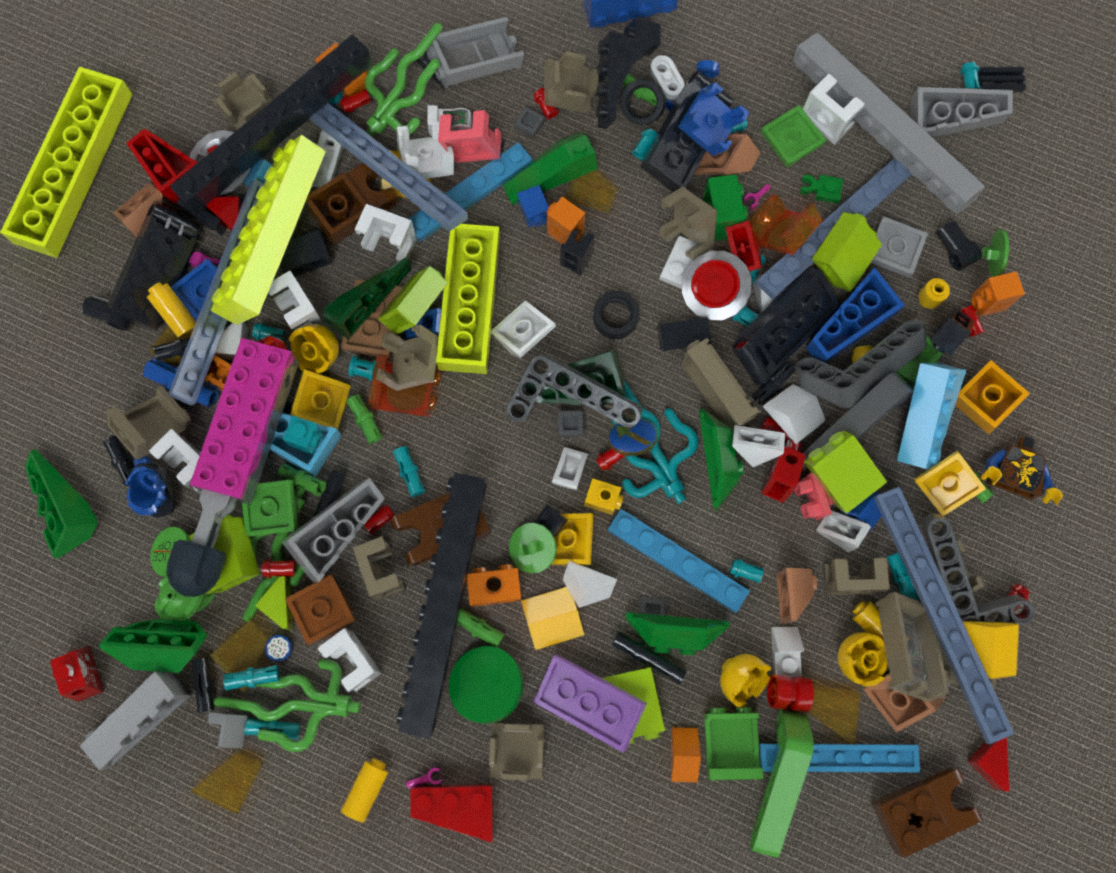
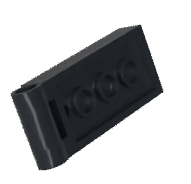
[640,70,733,192]
[105,202,200,331]
[731,267,841,385]

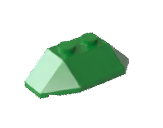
[699,409,744,511]
[624,612,730,656]
[99,619,207,673]

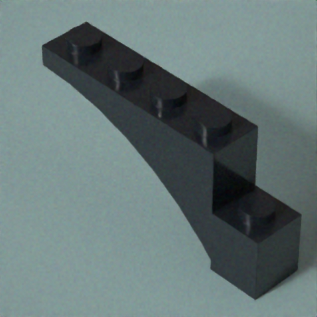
[596,17,660,129]

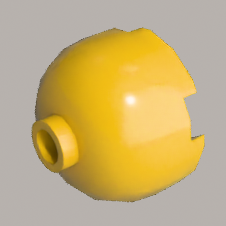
[289,324,339,374]
[837,632,888,687]
[720,654,771,708]

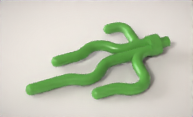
[365,23,442,138]
[242,488,305,622]
[214,659,361,752]

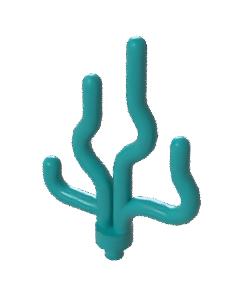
[612,381,698,505]

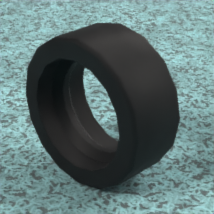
[620,79,666,125]
[593,291,639,339]

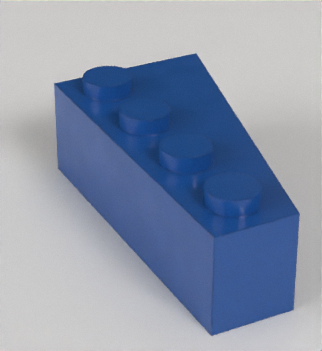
[583,0,678,28]
[806,267,905,363]

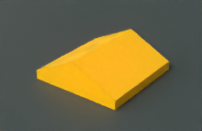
[290,369,351,430]
[914,451,986,516]
[551,513,594,566]
[521,587,584,650]
[963,621,1019,679]

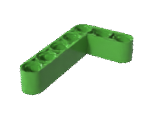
[750,709,814,858]

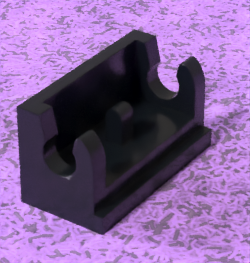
[560,230,595,276]
[657,317,712,351]

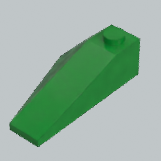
[503,132,598,205]
[25,449,98,559]

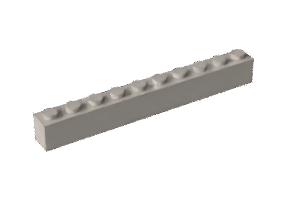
[792,32,985,215]

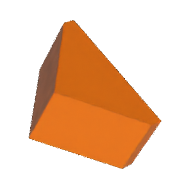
[671,727,701,782]

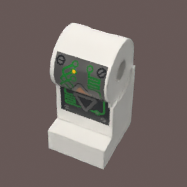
[428,105,472,136]

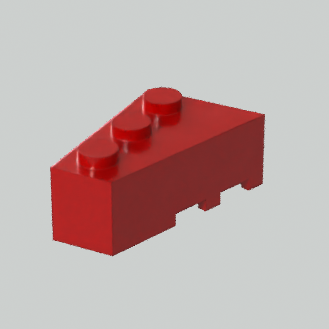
[126,128,198,204]
[410,784,494,843]

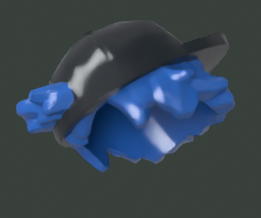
[125,456,176,517]

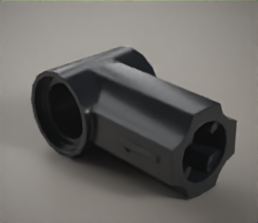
[936,221,982,271]
[82,295,131,331]

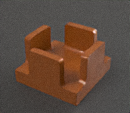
[285,574,356,646]

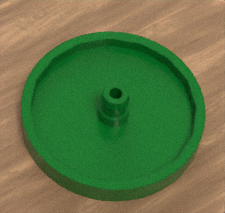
[448,646,524,724]

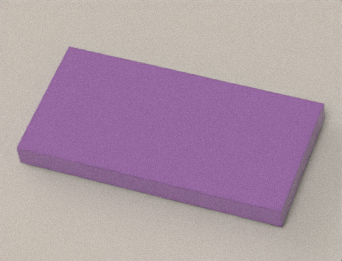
[533,654,647,752]

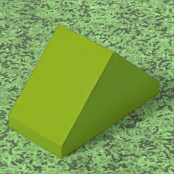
[255,576,293,630]

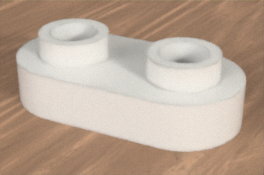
[650,55,684,100]

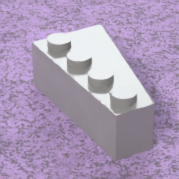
[910,87,1013,138]
[282,478,385,583]
[80,672,191,770]

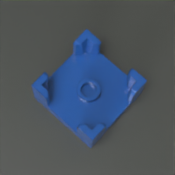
[678,82,750,156]
[171,258,217,321]

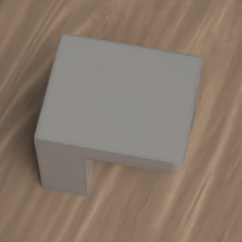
[208,712,247,748]

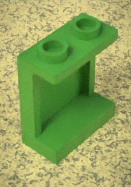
[704,708,763,780]

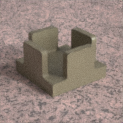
[544,51,598,113]
[213,72,273,131]
[489,723,544,780]

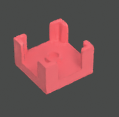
[438,110,502,163]

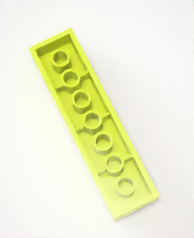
[0,66,133,258]
[210,135,326,325]

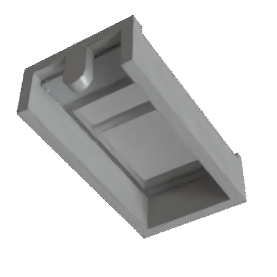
[426,17,524,88]

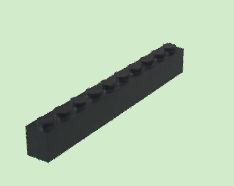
[170,34,373,215]
[396,472,488,739]

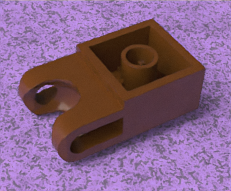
[305,163,400,246]
[391,493,491,566]
[871,768,983,858]

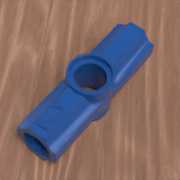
[143,358,220,408]

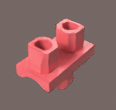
[794,473,834,521]

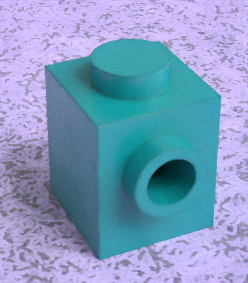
[283,416,323,455]

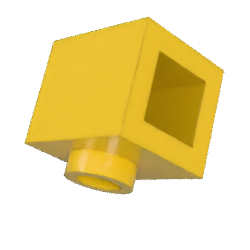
[584,478,624,515]

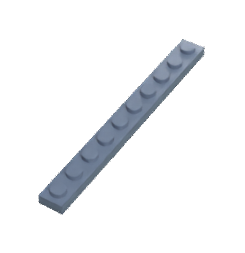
[309,103,468,231]
[756,158,912,300]
[168,179,264,405]
[874,487,1014,744]

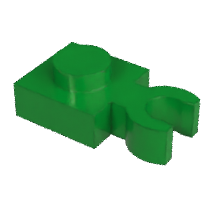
[799,175,843,204]

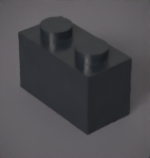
[280,229,333,277]
[931,307,975,355]

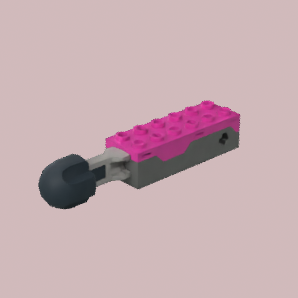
[166,336,299,597]

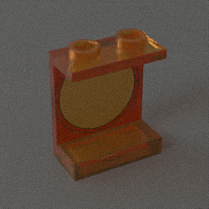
[749,195,823,255]
[368,356,441,417]

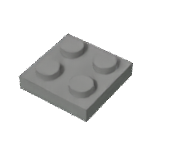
[871,216,928,278]

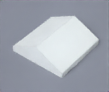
[491,300,556,358]
[763,384,826,444]

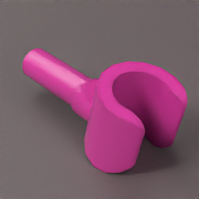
[744,184,771,210]
[189,252,221,268]
[406,768,443,788]

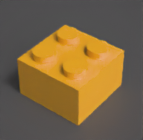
[955,360,1030,435]

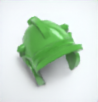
[154,576,215,621]

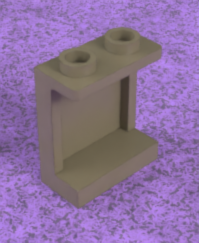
[107,386,191,460]

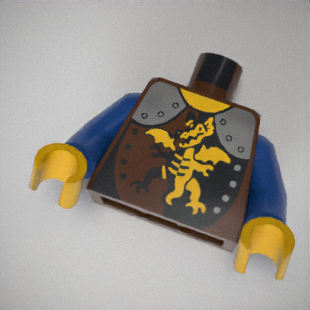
[981,437,1063,505]

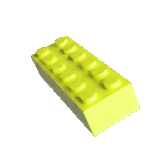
[436,224,500,374]

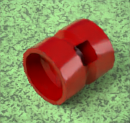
[767,674,814,712]

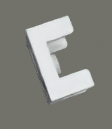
[803,74,865,145]
[396,121,454,179]
[355,204,417,261]
[268,271,325,331]
[149,429,201,494]
[318,629,382,692]

